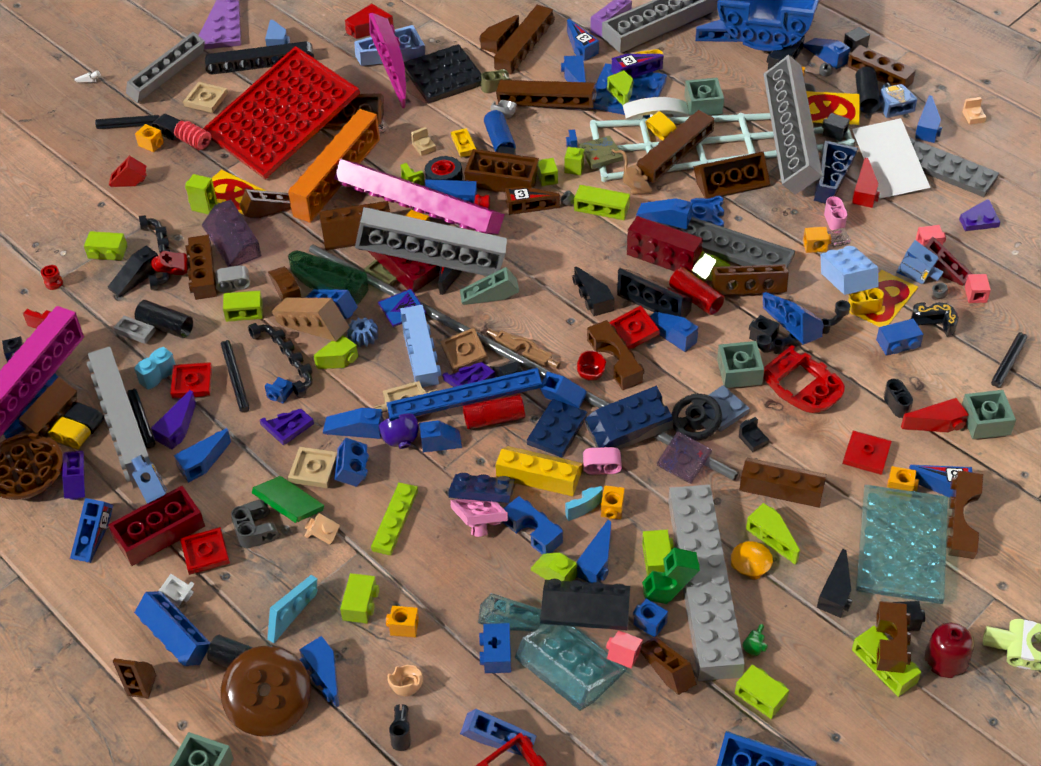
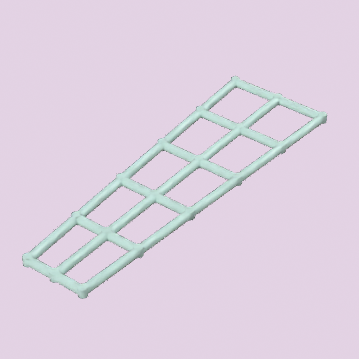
[590,113,855,182]

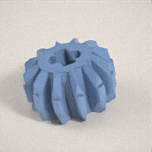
[347,316,378,348]

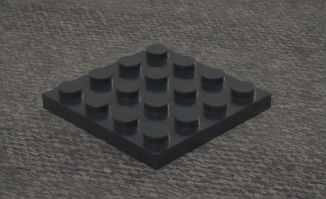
[404,44,482,104]

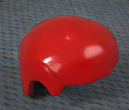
[577,350,606,381]

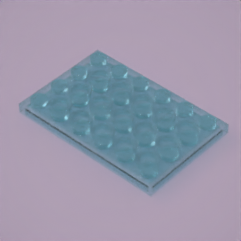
[856,485,948,604]

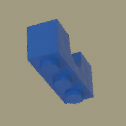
[502,496,563,555]

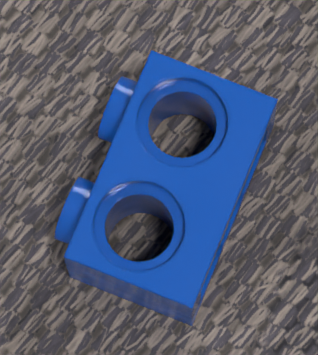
[335,438,369,487]

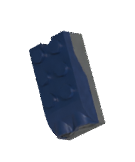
[585,385,673,450]

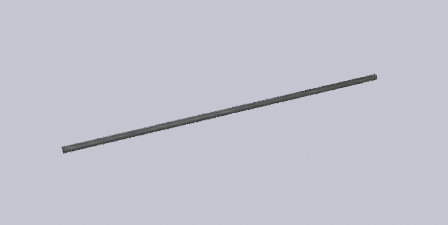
[309,244,738,481]

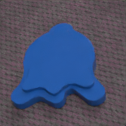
[691,196,724,227]

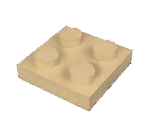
[183,82,228,113]
[288,447,337,488]

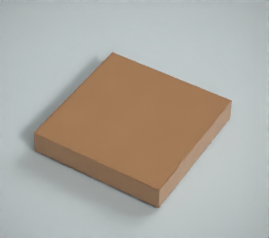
[440,328,488,373]

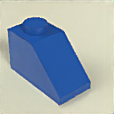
[419,420,462,453]

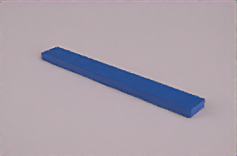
[386,368,543,422]

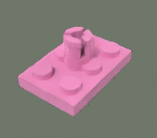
[451,499,508,537]

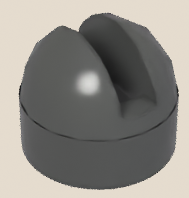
[819,62,832,76]
[561,190,575,206]
[932,283,948,299]

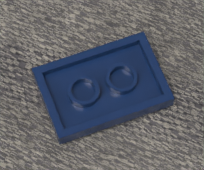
[527,399,588,458]
[449,473,515,503]

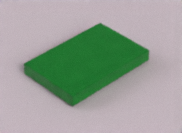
[252,476,324,523]

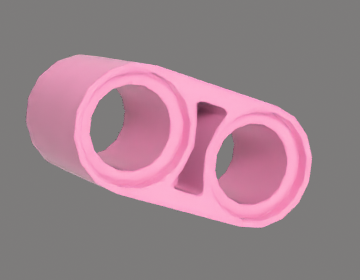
[824,196,847,232]
[583,447,622,475]

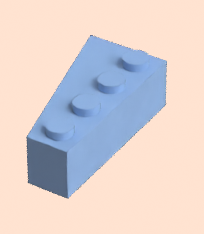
[354,25,425,66]
[400,305,441,387]

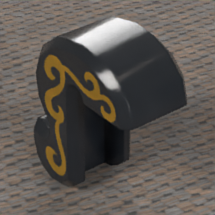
[910,302,959,337]

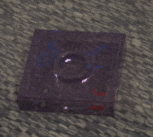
[656,431,712,484]

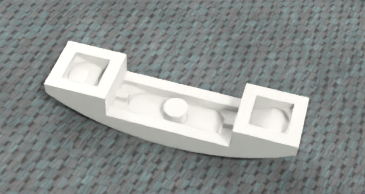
[623,97,690,120]

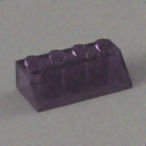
[202,199,262,267]

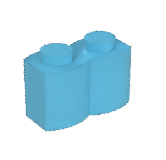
[134,347,176,390]

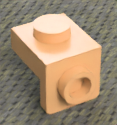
[304,513,340,545]

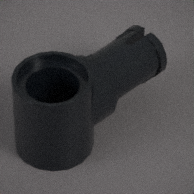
[389,704,411,751]

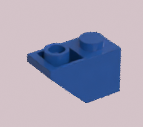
[540,371,587,408]

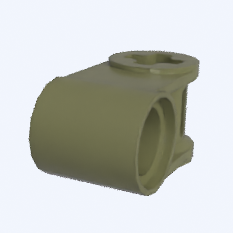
[481,69,511,93]

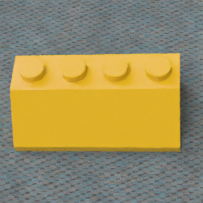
[495,446,584,497]

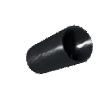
[855,67,880,114]
[134,300,193,338]
[207,634,254,668]

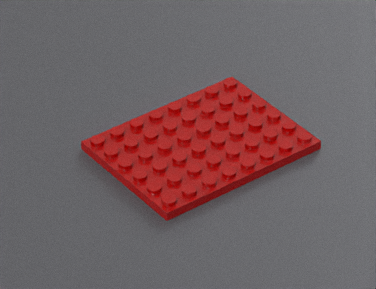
[203,46,361,180]

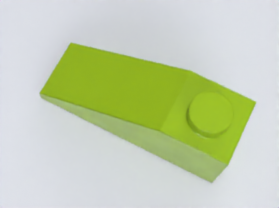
[746,503,800,565]

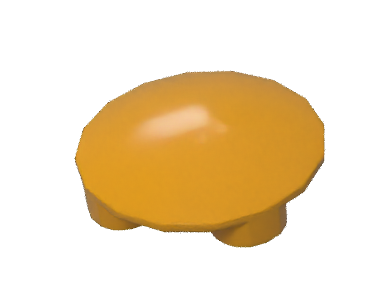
[731,541,773,580]

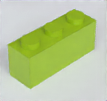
[574,185,630,220]
[852,625,921,697]

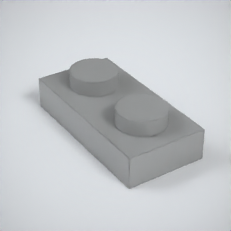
[113,316,156,344]

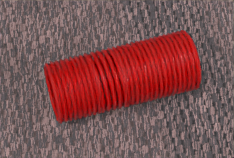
[669,267,724,315]
[463,394,525,430]

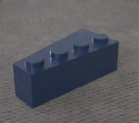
[814,141,858,203]

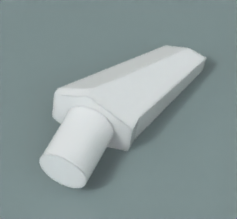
[75,70,101,83]

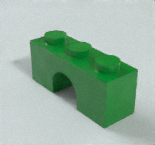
[642,547,700,604]

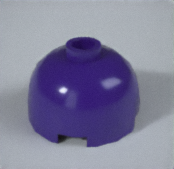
[379,413,419,449]

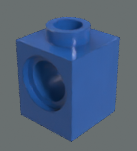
[633,599,668,637]

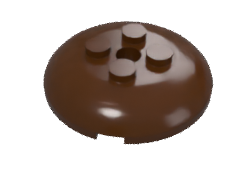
[0,433,63,500]
[220,645,311,737]

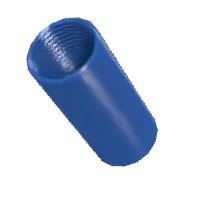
[484,110,516,152]

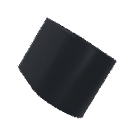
[151,113,180,141]
[883,378,913,418]
[63,402,105,434]

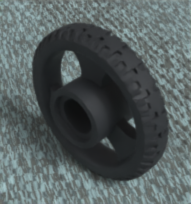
[671,393,722,441]

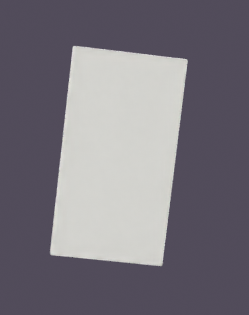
[852,118,930,199]

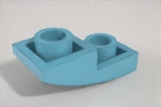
[565,486,603,521]

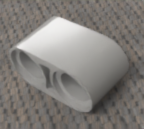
[215,266,250,292]

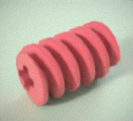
[174,121,211,150]

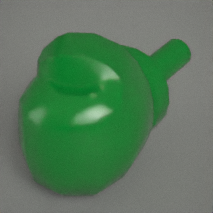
[742,624,768,656]

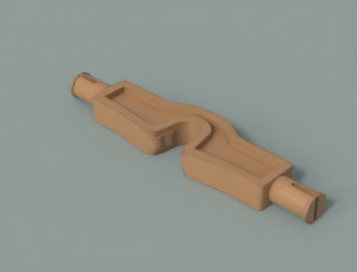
[486,328,561,369]

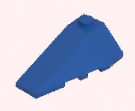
[762,292,824,344]

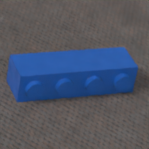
[134,591,210,666]

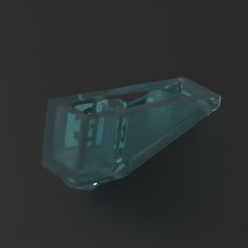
[478,593,548,632]

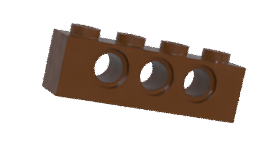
[848,45,916,88]
[185,234,217,300]
[712,264,789,296]

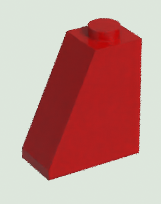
[345,3,394,39]

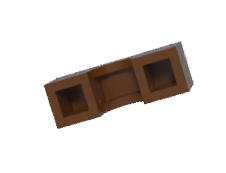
[876,601,911,673]

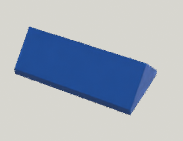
[716,731,817,766]

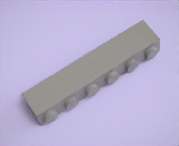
[126,32,205,103]

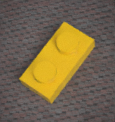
[451,128,476,158]

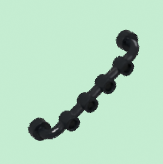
[139,215,170,290]
[756,300,851,354]
[248,323,313,397]

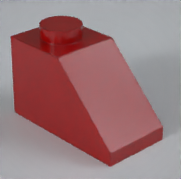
[109,155,147,187]

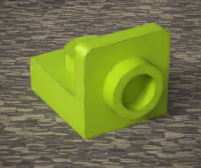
[400,163,425,185]

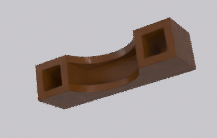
[587,320,644,391]
[945,470,984,559]

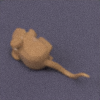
[612,149,652,195]

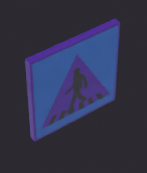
[378,289,427,327]

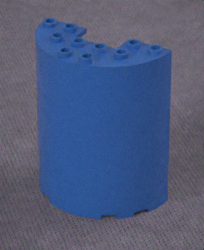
[717,0,820,51]

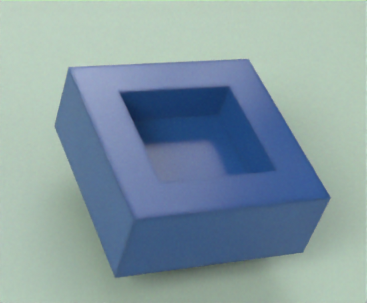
[566,129,577,148]

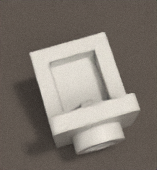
[159,574,194,606]

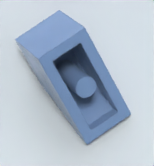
[265,20,290,46]

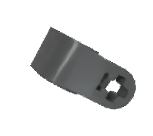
[231,500,279,548]

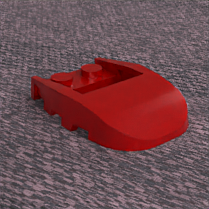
[763,345,845,413]

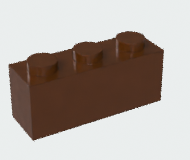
[19,377,78,436]

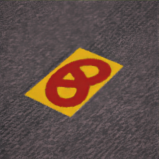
[806,91,859,125]
[212,169,266,215]
[855,269,918,327]

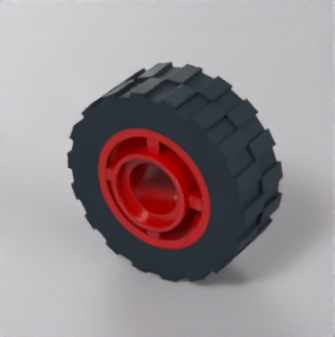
[424,156,463,181]

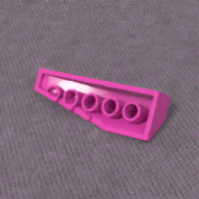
[369,13,406,109]

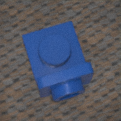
[264,377,293,404]

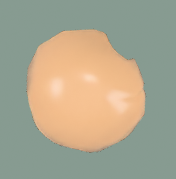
[387,665,423,697]

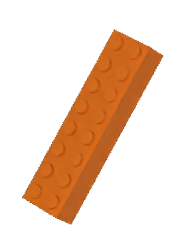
[288,109,380,223]

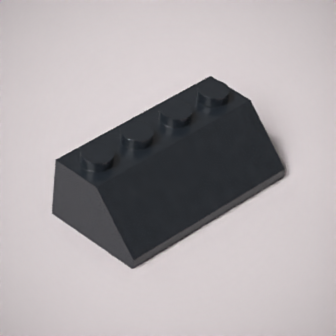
[617,268,692,318]
[540,579,631,631]

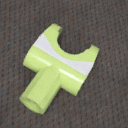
[983,619,1041,670]

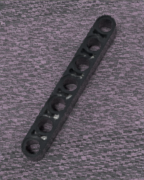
[205,41,314,74]

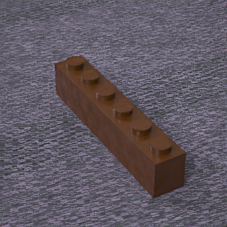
[494,4,555,74]
[496,80,597,108]
[636,110,715,183]

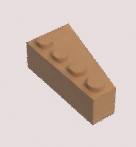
[272,298,350,342]

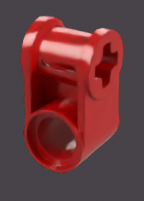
[151,251,188,275]

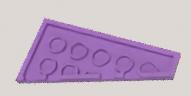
[199,0,241,50]

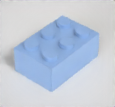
[820,246,878,295]

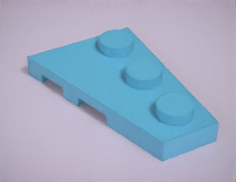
[267,575,318,643]

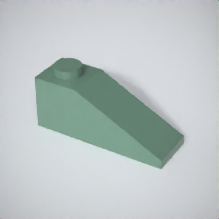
[460,267,519,305]

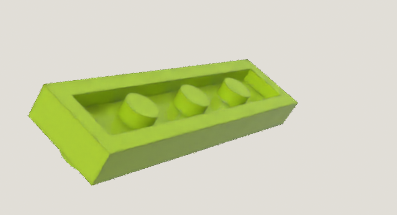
[371,482,418,556]

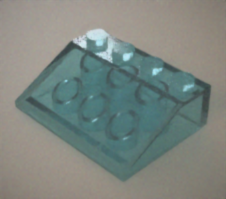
[514,624,627,711]

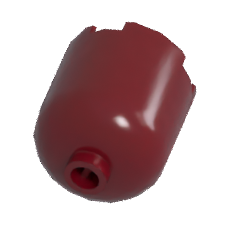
[925,622,974,678]

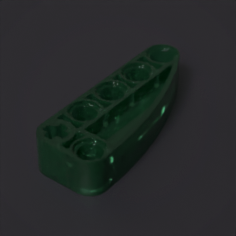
[288,250,369,305]

